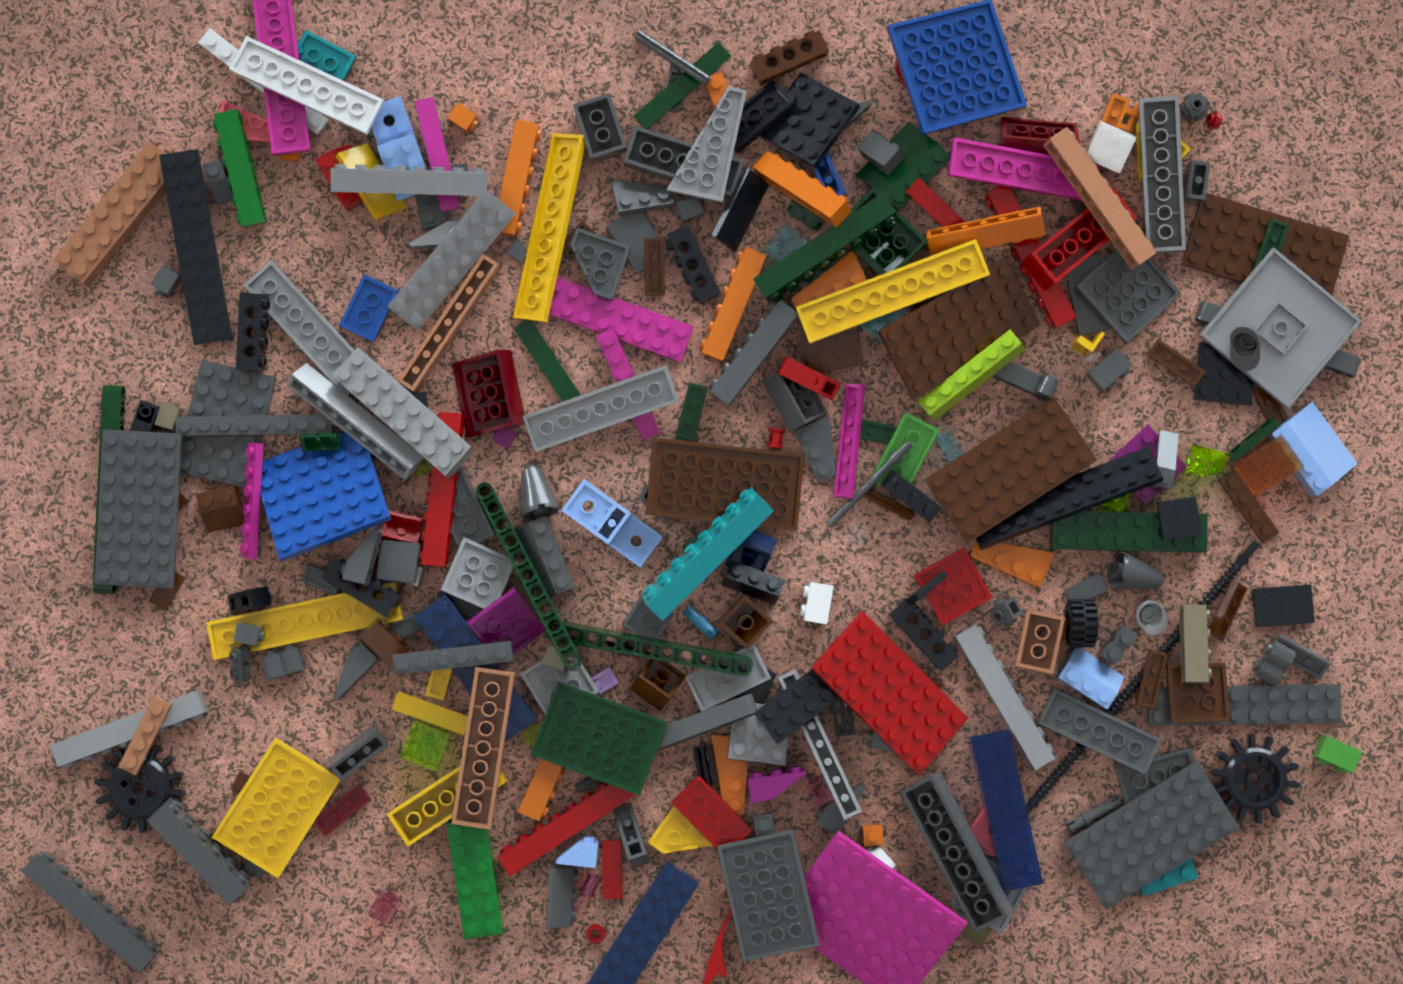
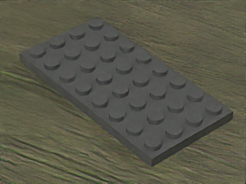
[94,429,183,588]
[1064,761,1240,909]

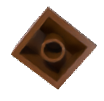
[196,486,244,533]
[718,594,773,650]
[629,659,686,711]

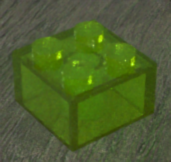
[399,720,452,771]

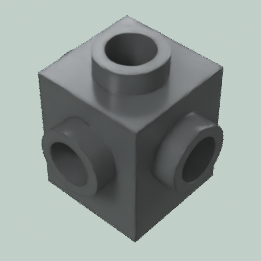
[1179,92,1209,122]
[988,596,1024,627]

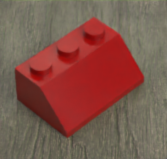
[315,144,364,212]

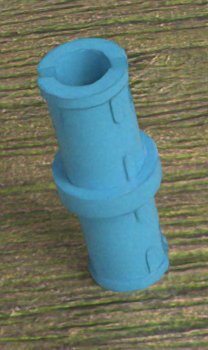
[683,605,719,640]

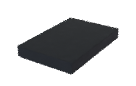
[1252,584,1315,627]

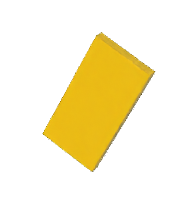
[336,143,406,221]

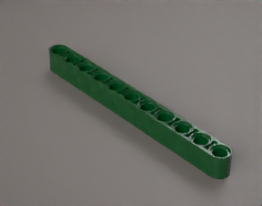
[93,385,126,594]
[476,482,581,671]
[545,621,754,676]

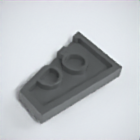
[611,180,675,216]
[794,415,836,483]

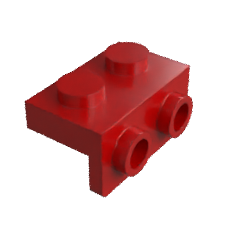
[381,510,423,543]

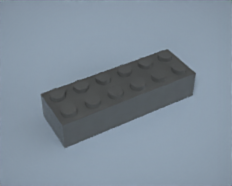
[623,126,744,200]
[709,300,798,409]
[147,797,251,905]

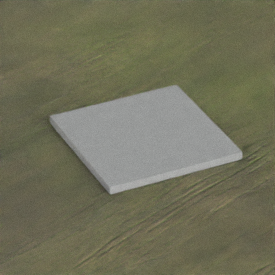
[1198,247,1362,409]

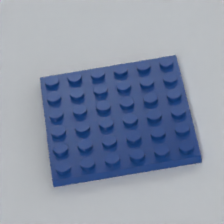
[886,0,1027,135]
[260,430,391,562]

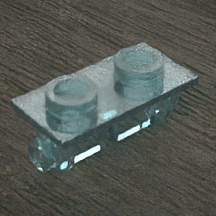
[935,429,964,463]

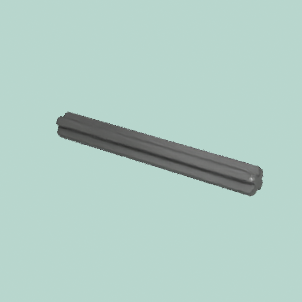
[634,30,711,85]

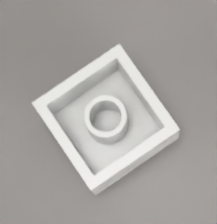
[1086,121,1136,173]
[799,582,834,624]

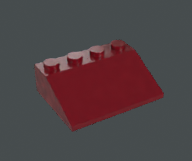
[452,350,525,438]

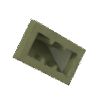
[956,910,992,946]

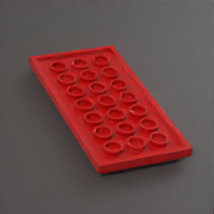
[810,611,968,775]

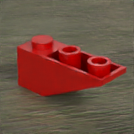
[778,356,841,400]

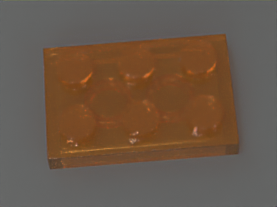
[1232,434,1304,497]

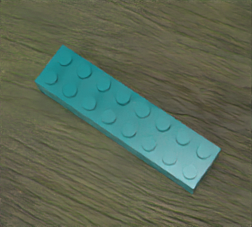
[642,487,774,621]

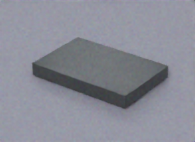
[606,212,669,274]

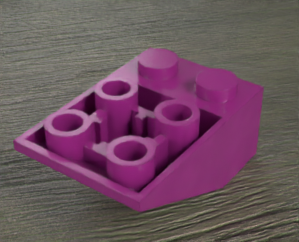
[747,766,806,803]

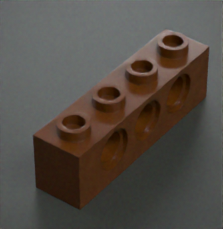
[750,30,829,86]

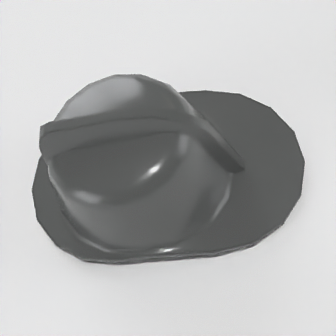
[1230,326,1261,371]

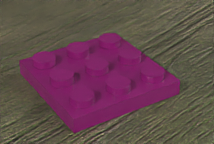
[1108,425,1187,506]
[467,588,545,664]

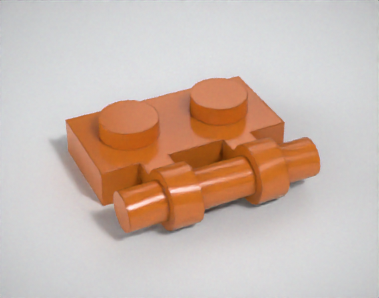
[1101,93,1139,134]

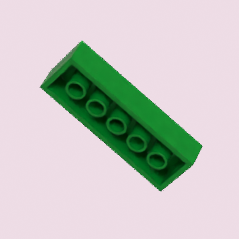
[446,821,505,940]

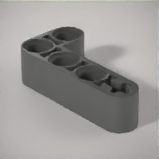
[992,362,1059,401]

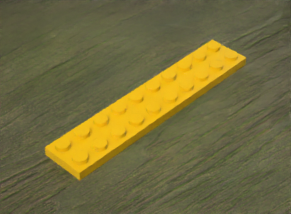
[513,133,586,323]
[795,239,990,344]
[206,582,403,660]

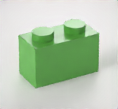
[1313,735,1362,774]

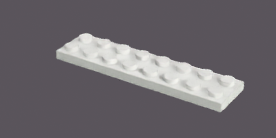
[229,36,384,135]

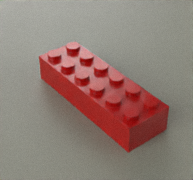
[1023,188,1138,289]

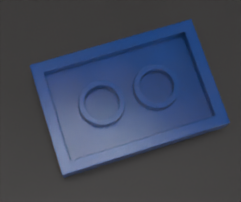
[339,274,399,342]

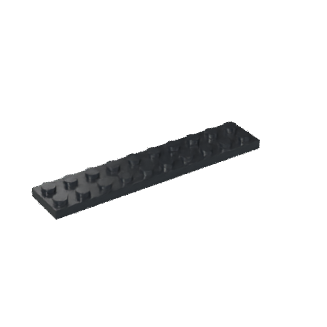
[159,149,233,345]
[976,446,1164,550]

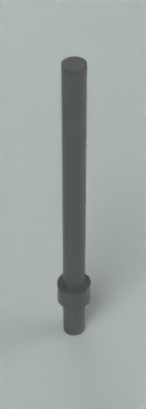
[827,440,913,527]

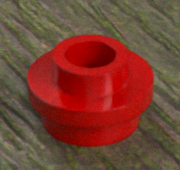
[1206,111,1223,130]
[586,924,606,944]

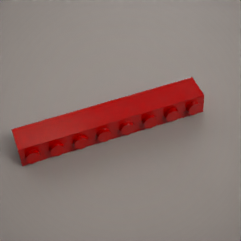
[984,186,1077,330]
[419,412,465,568]
[497,782,636,876]

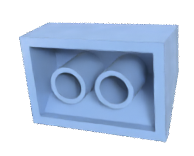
[1055,648,1124,709]

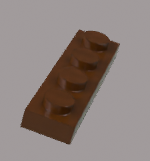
[1218,470,1280,544]

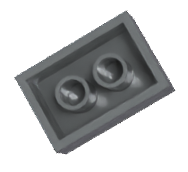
[573,93,627,163]

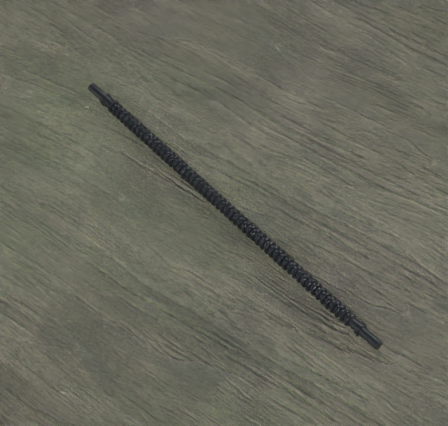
[1016,541,1260,821]

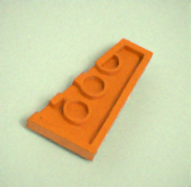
[791,251,867,317]
[969,540,1055,588]
[711,735,748,815]

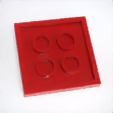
[913,547,993,626]

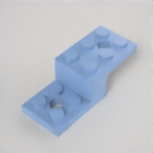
[371,96,427,201]
[561,479,663,568]

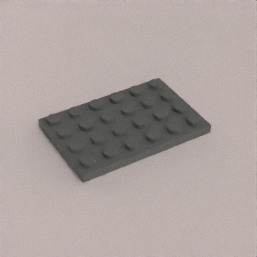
[180,360,277,487]
[717,829,820,962]

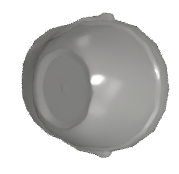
[1135,600,1168,636]

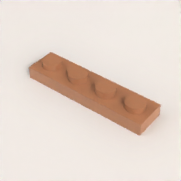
[118,696,173,775]

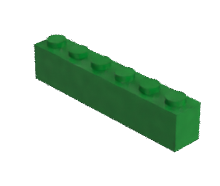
[213,109,268,228]

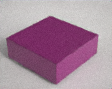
[491,424,518,450]

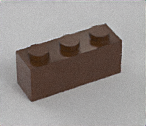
[360,618,416,678]

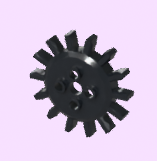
[1209,733,1301,824]
[94,745,186,833]

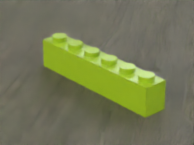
[918,329,1026,421]

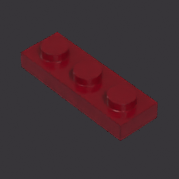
[314,784,371,836]

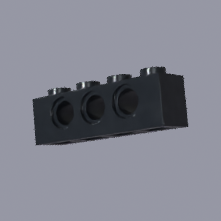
[666,225,721,305]
[236,293,270,371]
[321,558,402,620]
[888,599,959,672]

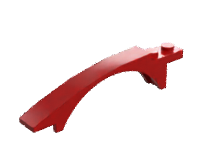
[702,907,732,984]

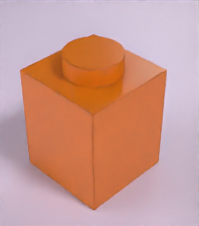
[447,102,479,134]
[861,823,884,846]

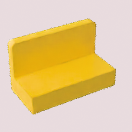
[1070,332,1105,357]

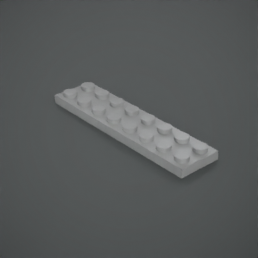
[387,189,516,331]
[243,260,354,396]
[522,365,680,452]

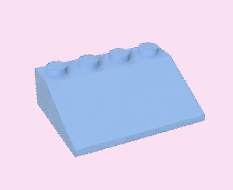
[1266,402,1357,497]

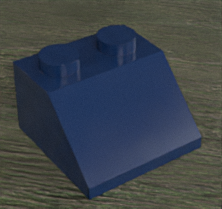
[725,530,777,572]

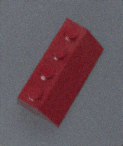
[999,117,1080,155]

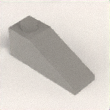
[410,217,461,250]

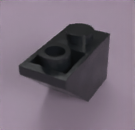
[130,400,160,432]

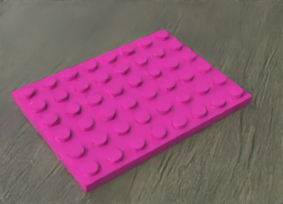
[804,830,967,984]

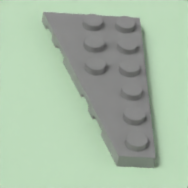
[666,86,747,203]

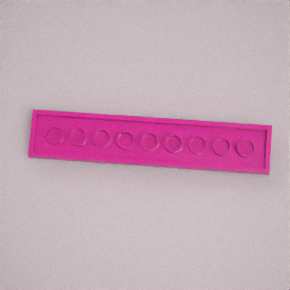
[253,0,311,156]

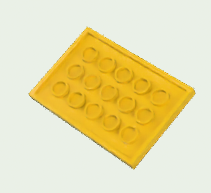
[211,738,341,878]

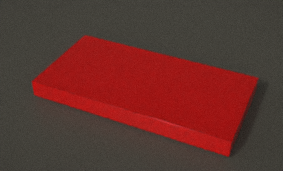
[671,775,753,850]

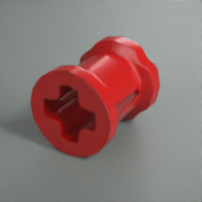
[766,428,785,449]

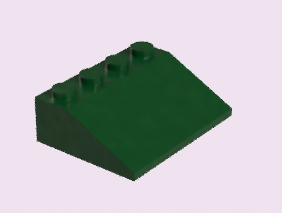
[856,122,950,212]
[849,188,928,275]

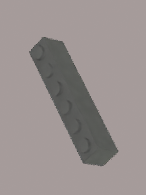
[393,641,514,675]

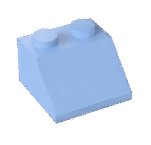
[556,836,600,868]

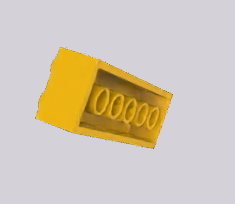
[387,766,508,847]

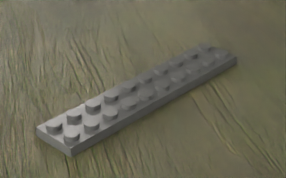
[1147,684,1342,726]

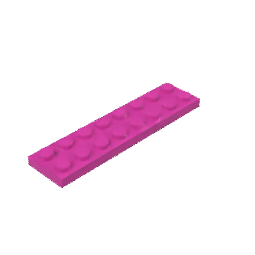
[948,137,1100,201]
[549,277,694,363]

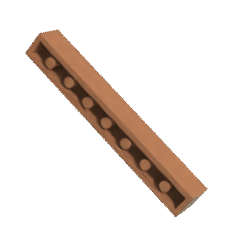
[1043,127,1156,270]
[397,254,501,393]

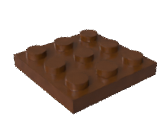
[797,318,864,373]
[1166,663,1230,723]

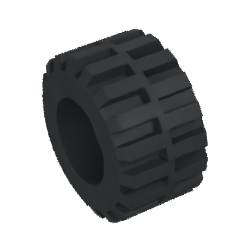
[1064,599,1099,648]

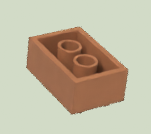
[1015,609,1069,676]

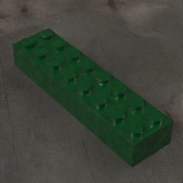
[753,192,898,304]
[1049,511,1208,553]

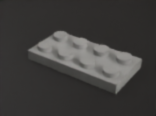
[685,643,772,712]

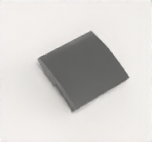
[376,540,422,583]

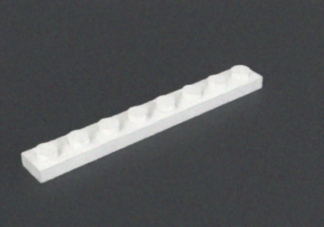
[198,28,329,135]

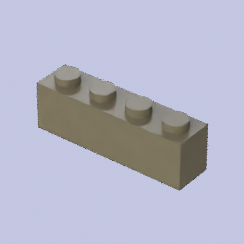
[1179,604,1212,684]

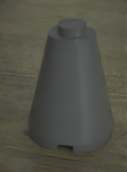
[521,465,559,520]
[1107,551,1164,589]

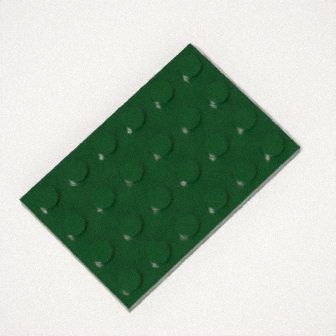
[530,681,668,796]

